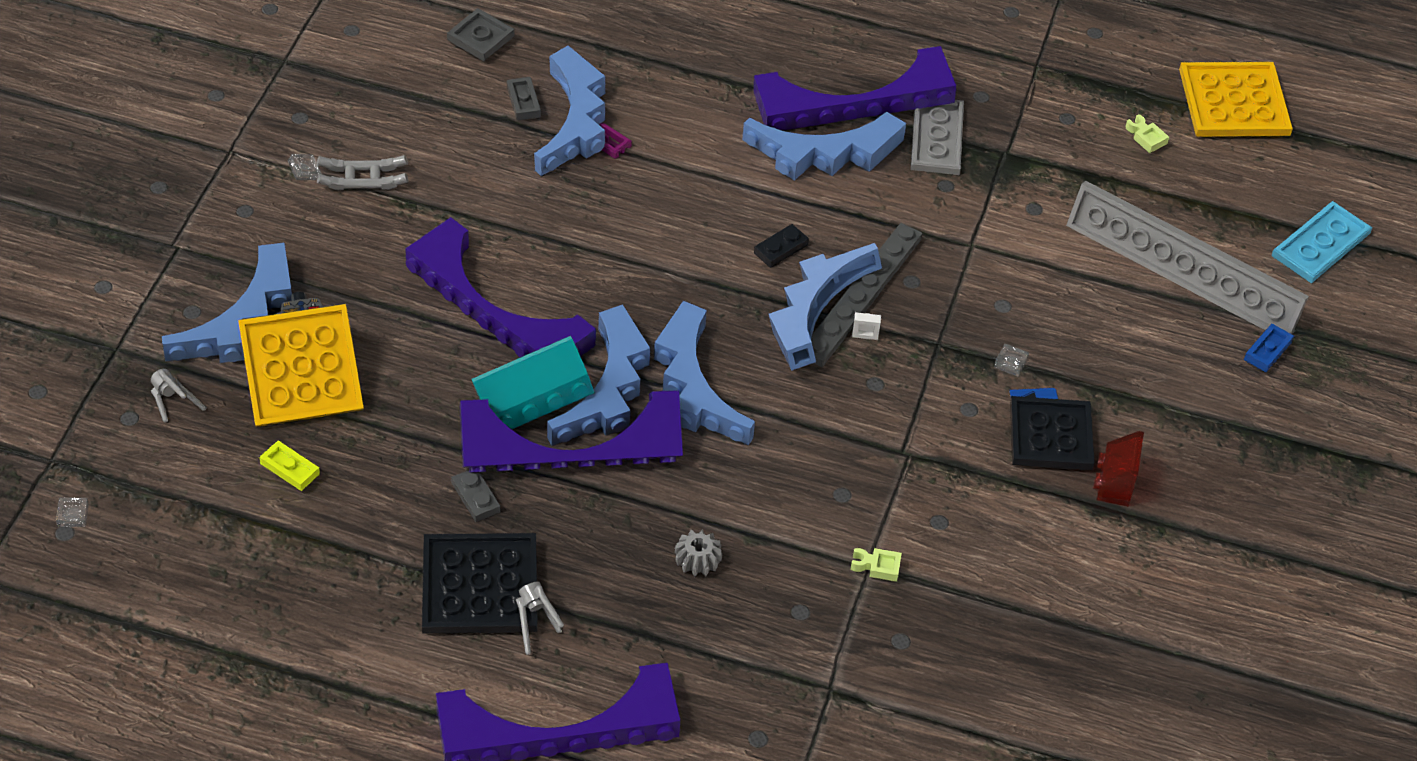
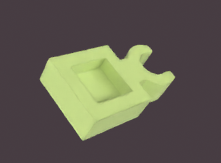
[1126,114,1169,153]
[851,548,902,582]

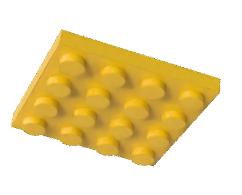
[1179,62,1293,137]
[238,304,364,427]

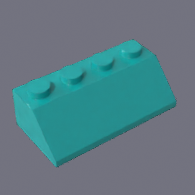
[471,336,595,429]

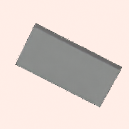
[911,100,964,175]

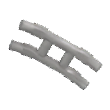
[317,155,409,190]

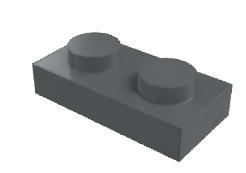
[507,77,541,120]
[451,470,500,522]

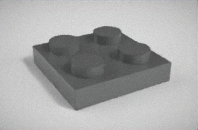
[447,8,515,61]

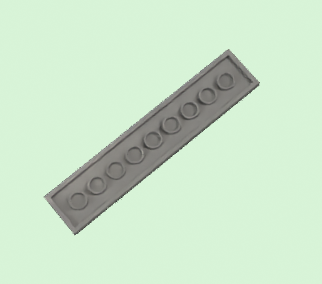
[1066,181,1309,334]

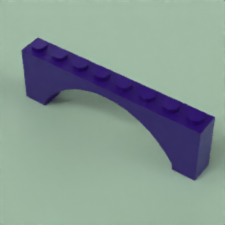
[754,46,956,131]
[405,217,596,358]
[459,390,683,473]
[436,663,680,761]

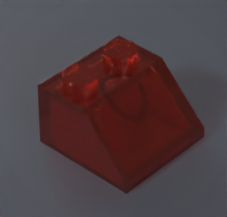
[1093,431,1144,507]

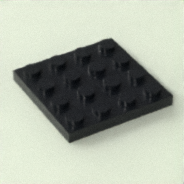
[422,533,537,634]

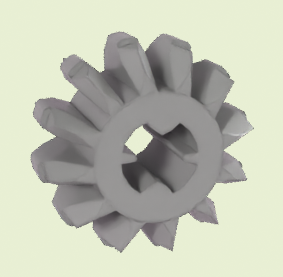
[675,529,722,577]

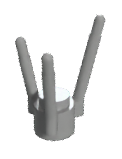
[151,369,206,423]
[516,582,564,655]

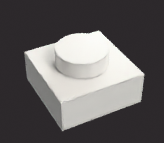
[852,312,881,340]

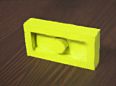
[259,441,320,491]

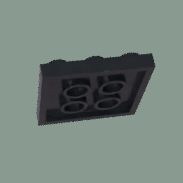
[1010,396,1094,470]

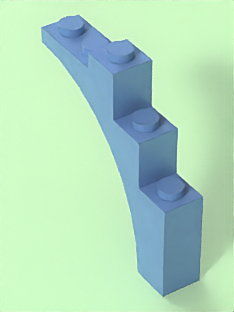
[534,46,605,176]
[742,112,906,180]
[162,243,292,363]
[769,243,882,371]
[654,301,755,445]
[547,305,650,445]

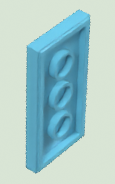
[1271,201,1372,283]

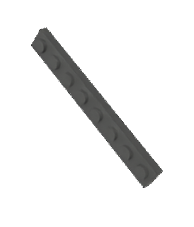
[812,223,923,367]

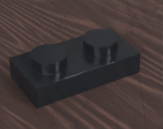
[754,224,809,268]

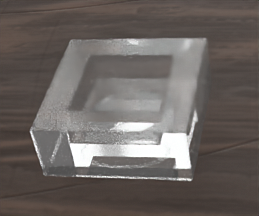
[288,154,322,180]
[994,344,1029,377]
[56,498,89,527]

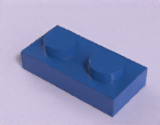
[1244,323,1294,372]

